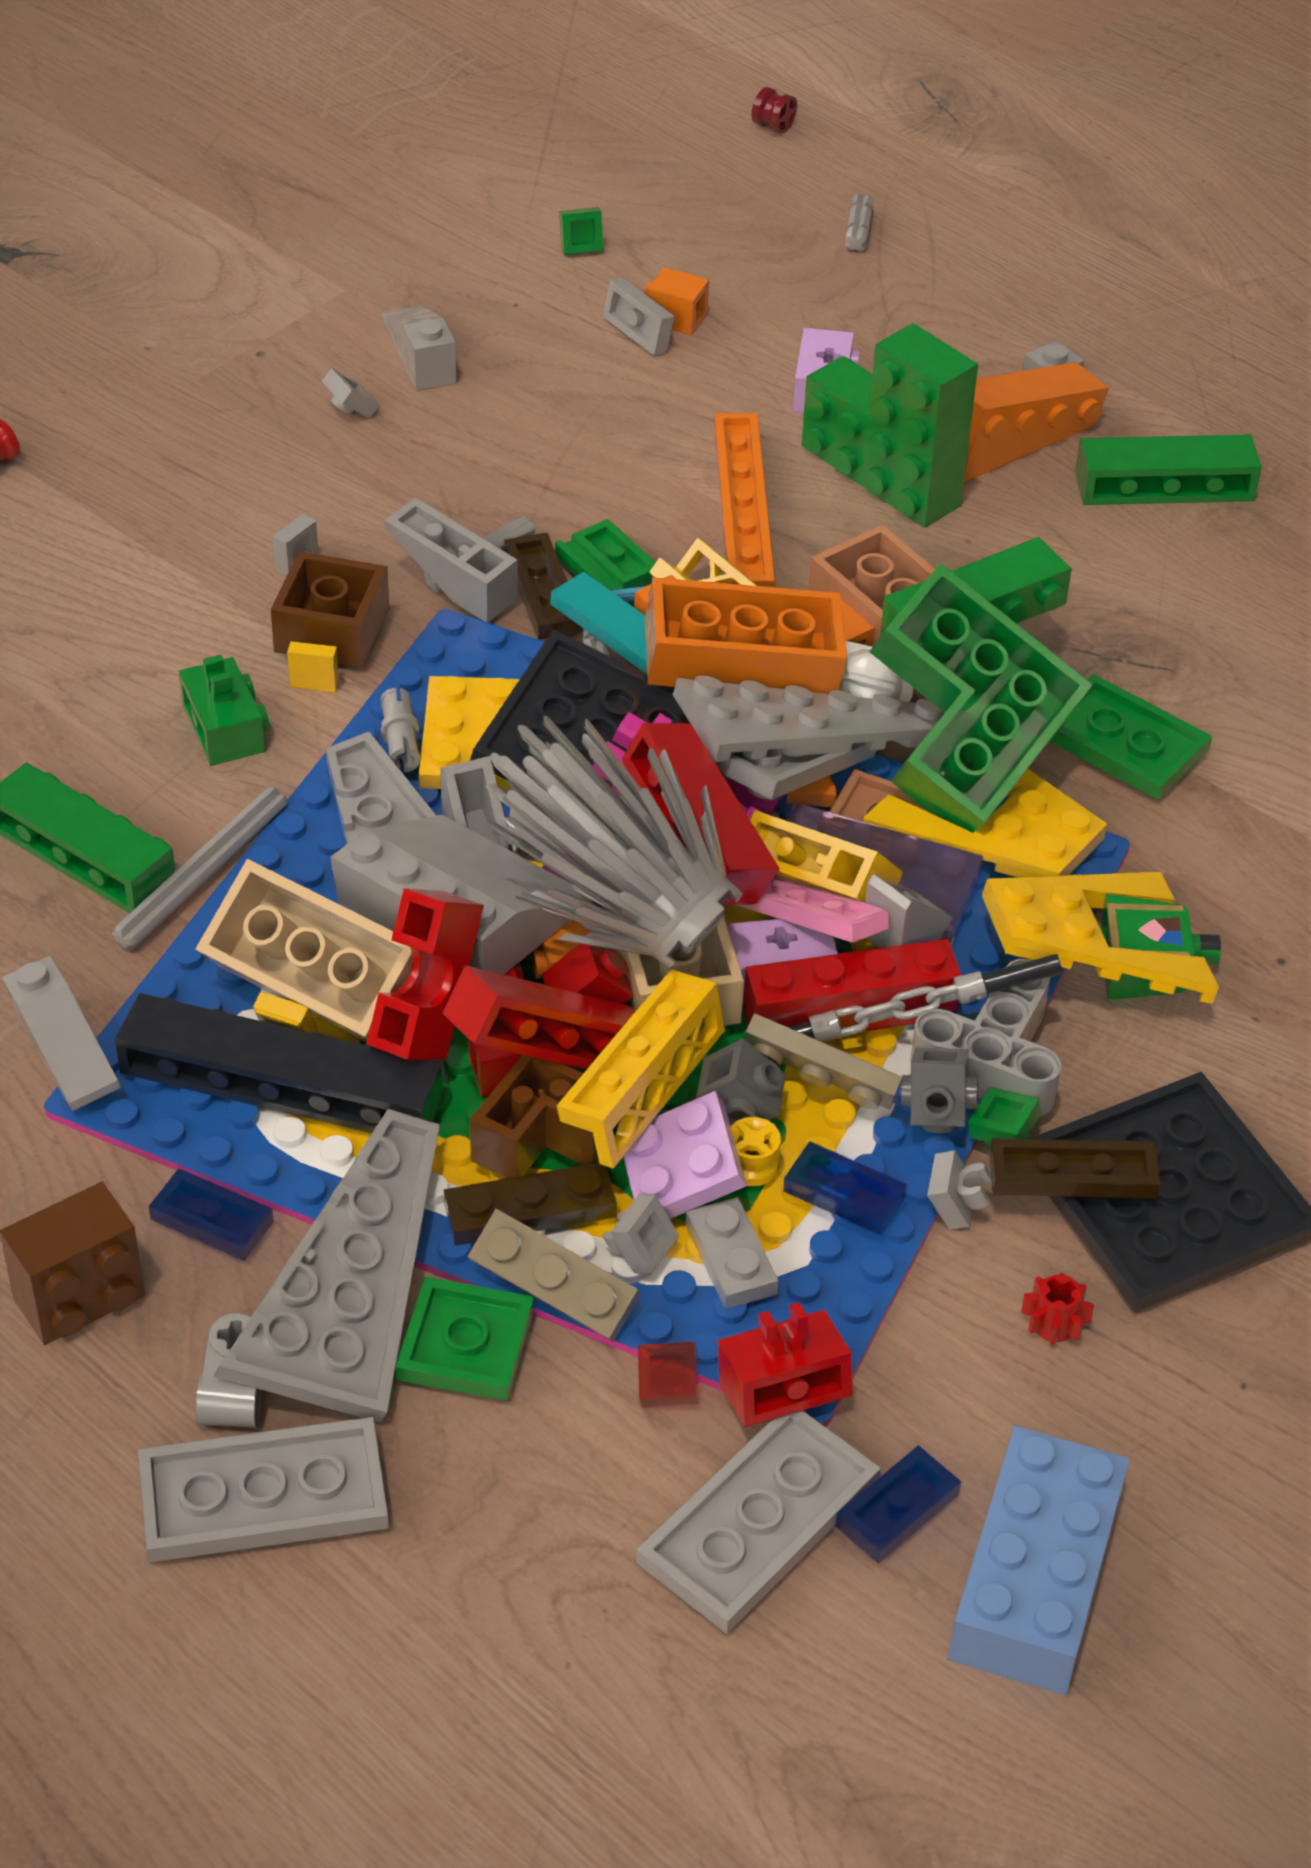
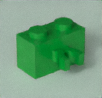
[178,654,270,766]

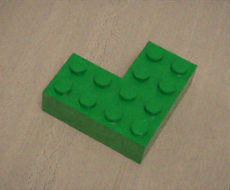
[801,323,978,528]
[869,563,1093,833]

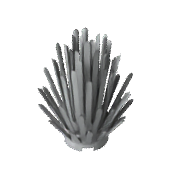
[485,716,743,971]

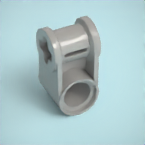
[196,1313,262,1428]

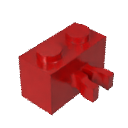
[717,1302,853,1427]

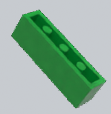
[1075,434,1262,505]
[880,537,1072,633]
[0,762,175,913]

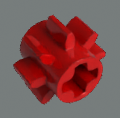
[1021,1273,1094,1345]

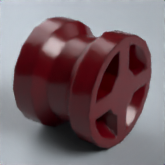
[751,86,798,134]

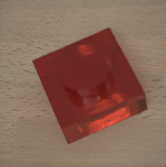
[638,1341,699,1407]

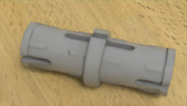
[380,688,420,772]

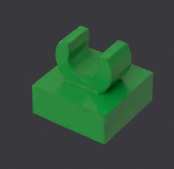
[559,207,604,255]
[968,1087,1041,1148]

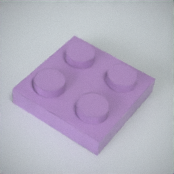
[624,1091,747,1219]

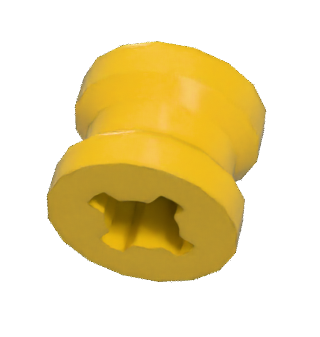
[731,1117,781,1186]

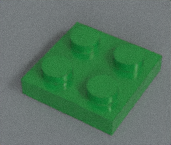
[396,1276,534,1401]

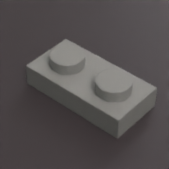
[603,277,675,356]
[686,1197,779,1309]

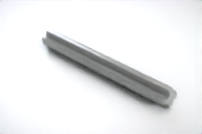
[112,787,287,951]

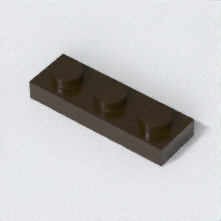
[504,533,583,640]
[989,1138,1161,1198]
[443,1163,617,1246]

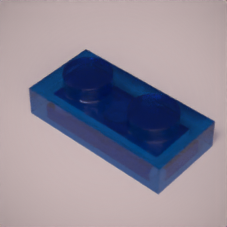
[783,1141,907,1235]
[148,1168,274,1261]
[835,1445,962,1564]

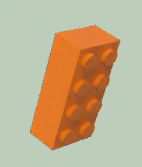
[645,577,847,694]

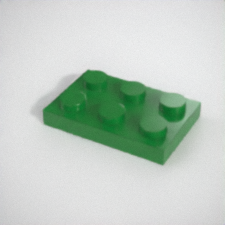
[1049,674,1212,800]

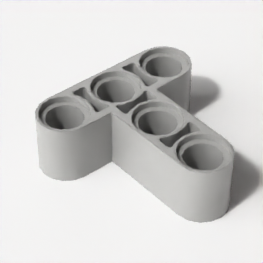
[910,958,1062,1116]

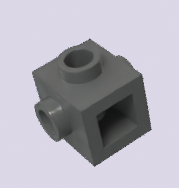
[696,1038,786,1126]
[901,1048,979,1133]

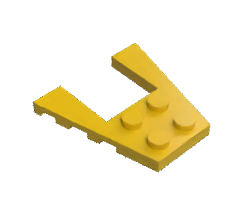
[861,768,1107,877]
[982,872,1219,1004]

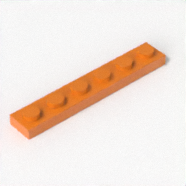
[714,413,775,587]

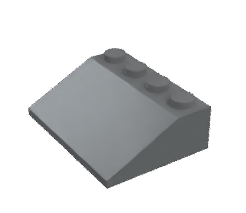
[330,815,592,975]

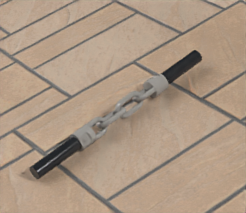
[734,954,1062,1043]

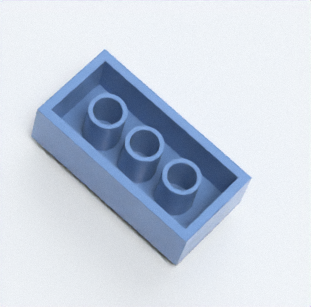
[948,1425,1130,1696]

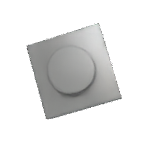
[1024,340,1084,370]
[322,368,380,419]
[273,513,318,577]

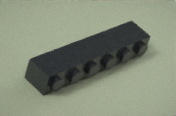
[115,993,443,1133]

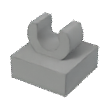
[927,1150,992,1230]
[602,1194,679,1274]

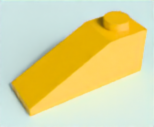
[750,810,903,903]

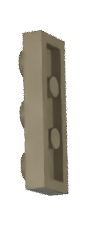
[745,1013,902,1110]
[467,1209,642,1342]

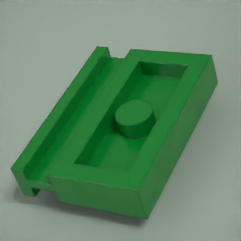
[555,519,656,591]

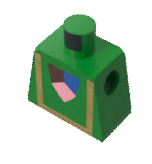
[1100,894,1221,1000]

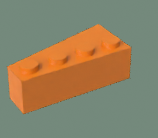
[964,362,1109,482]

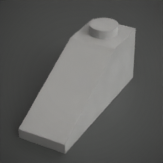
[382,305,456,391]
[384,497,518,623]
[2,956,121,1111]

